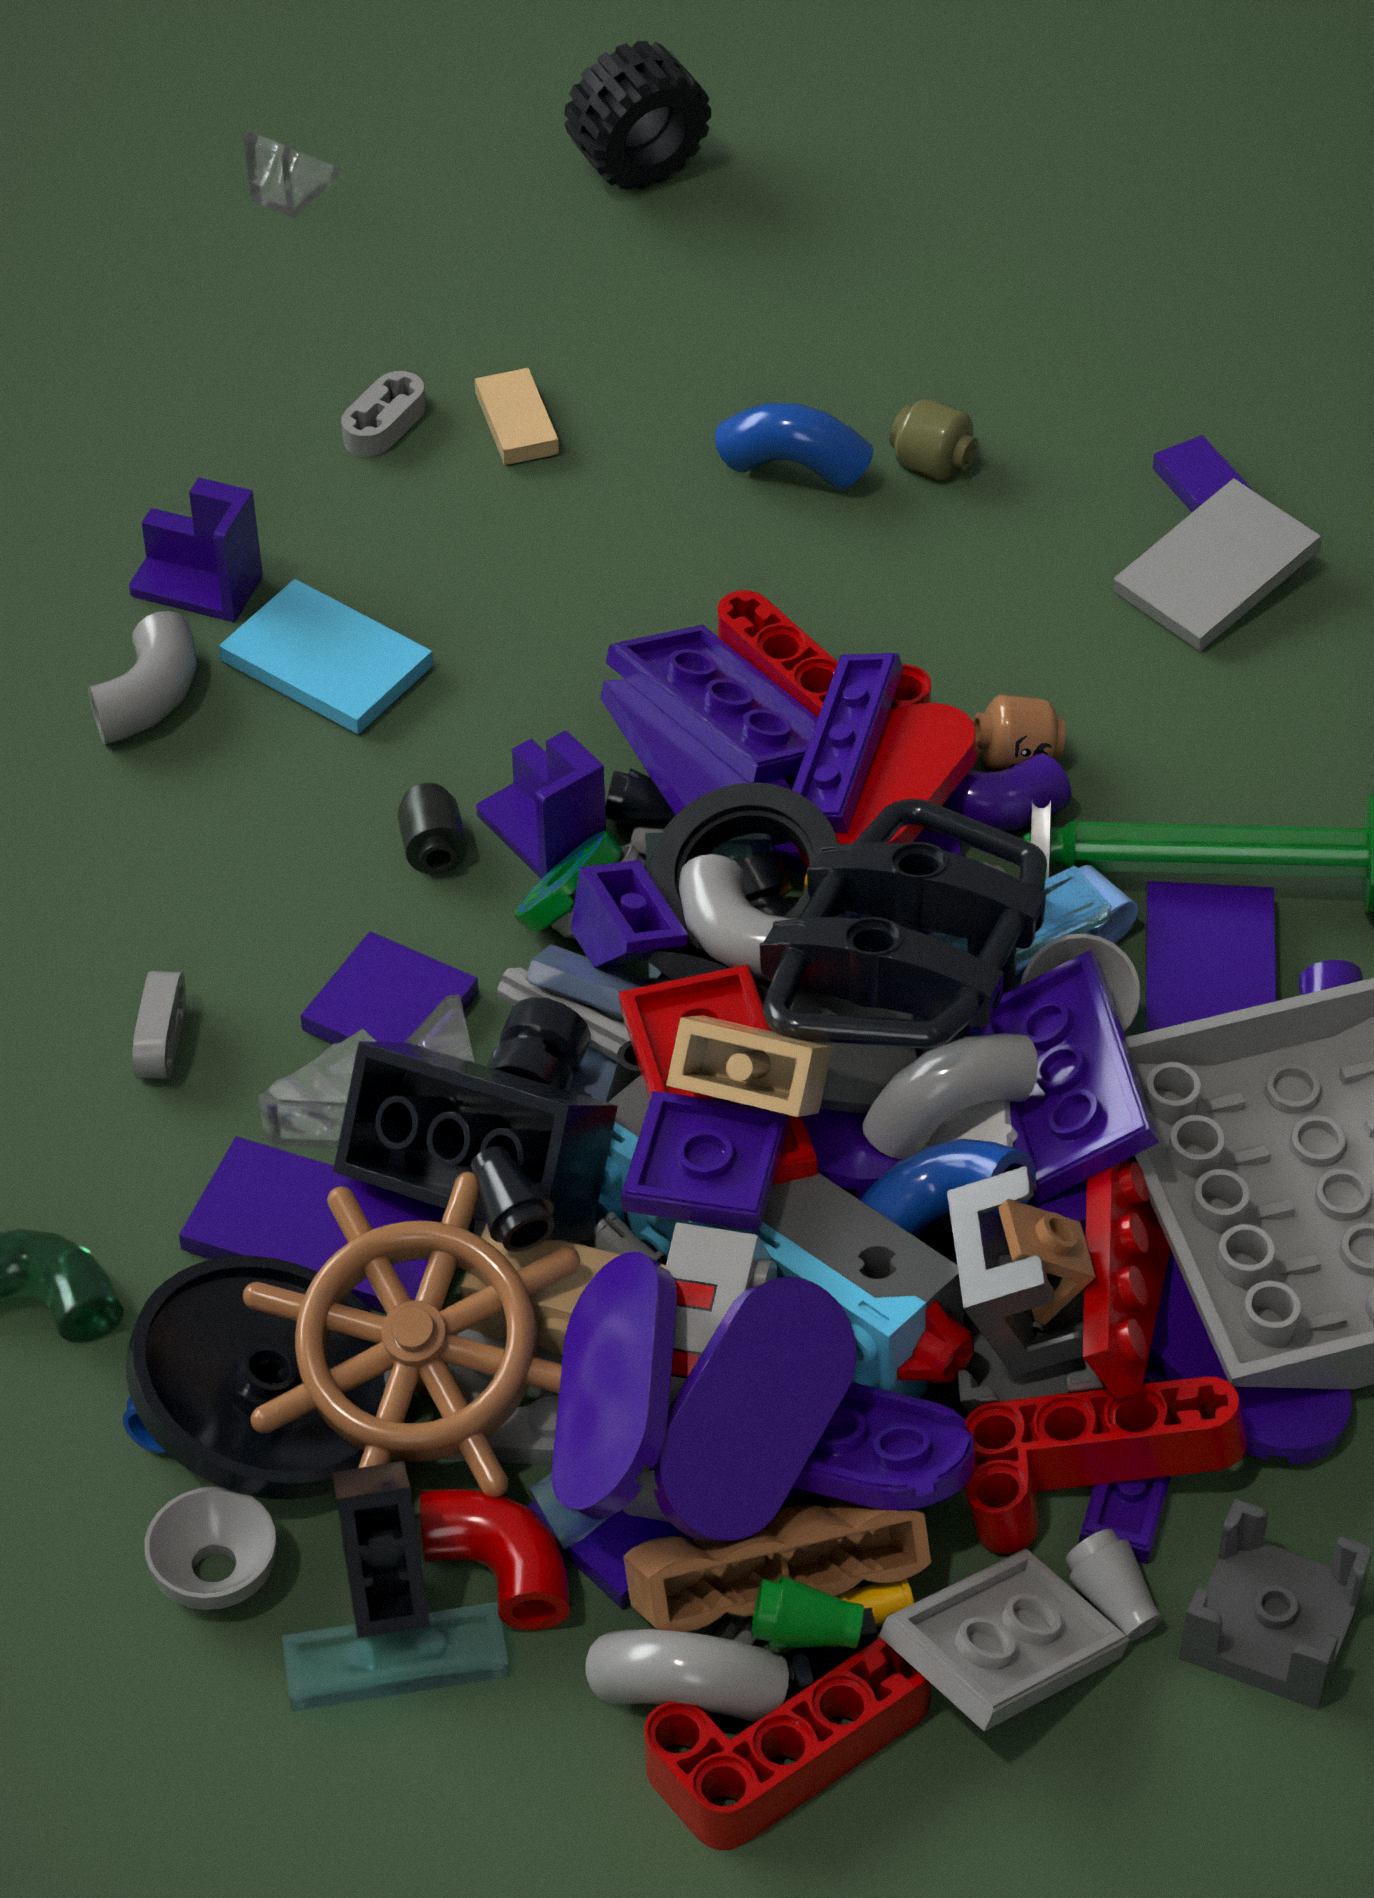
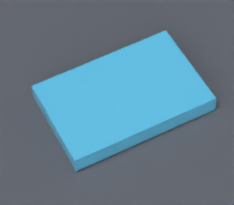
[219,579,434,735]

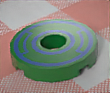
[514,830,622,932]

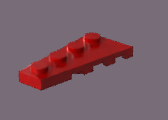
[1082,1159,1170,1399]

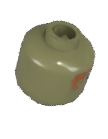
[889,398,978,481]

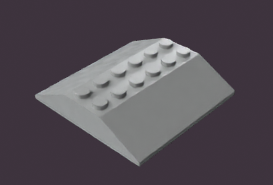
[1125,978,1374,1389]

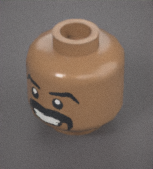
[973,694,1066,772]

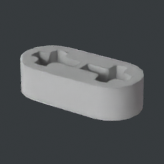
[341,371,425,457]
[133,971,186,1080]

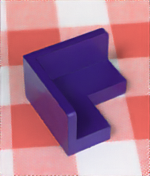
[129,477,263,623]
[476,730,606,879]

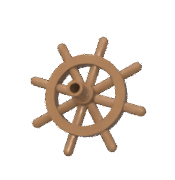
[243,1172,580,1497]

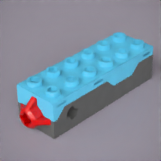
[594,1075,975,1398]

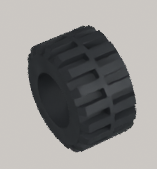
[564,41,711,190]

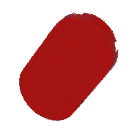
[794,703,979,867]

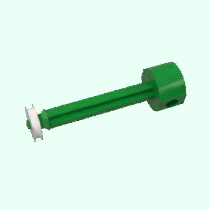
[1023,794,1374,913]

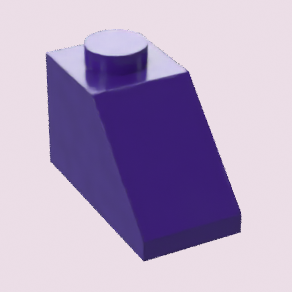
[571,860,688,967]

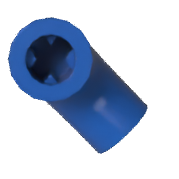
[715,402,874,490]
[859,1139,1036,1238]

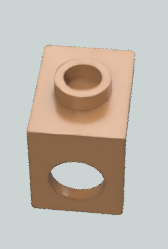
[998,1198,1096,1325]

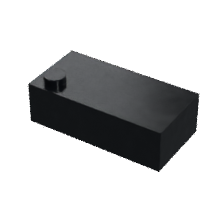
[333,1041,618,1241]

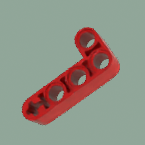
[717,590,932,717]
[964,1376,1247,1554]
[644,1637,932,1850]

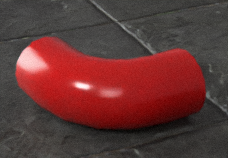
[420,1488,570,1630]

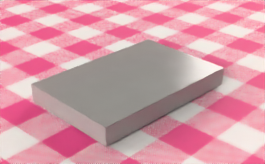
[1113,478,1321,652]
[879,1549,1130,1731]

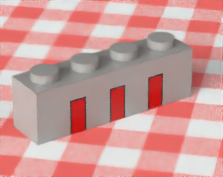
[623,1222,777,1522]

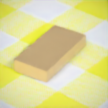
[474,368,559,465]

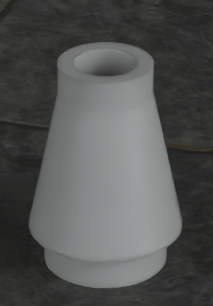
[1065,1529,1163,1642]

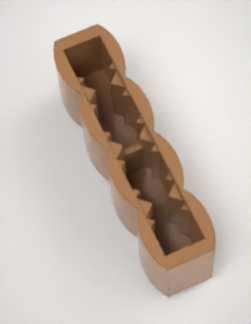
[623,1499,931,1632]

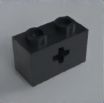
[332,1461,430,1638]

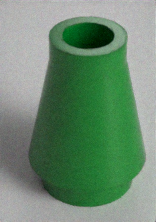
[751,1575,864,1649]

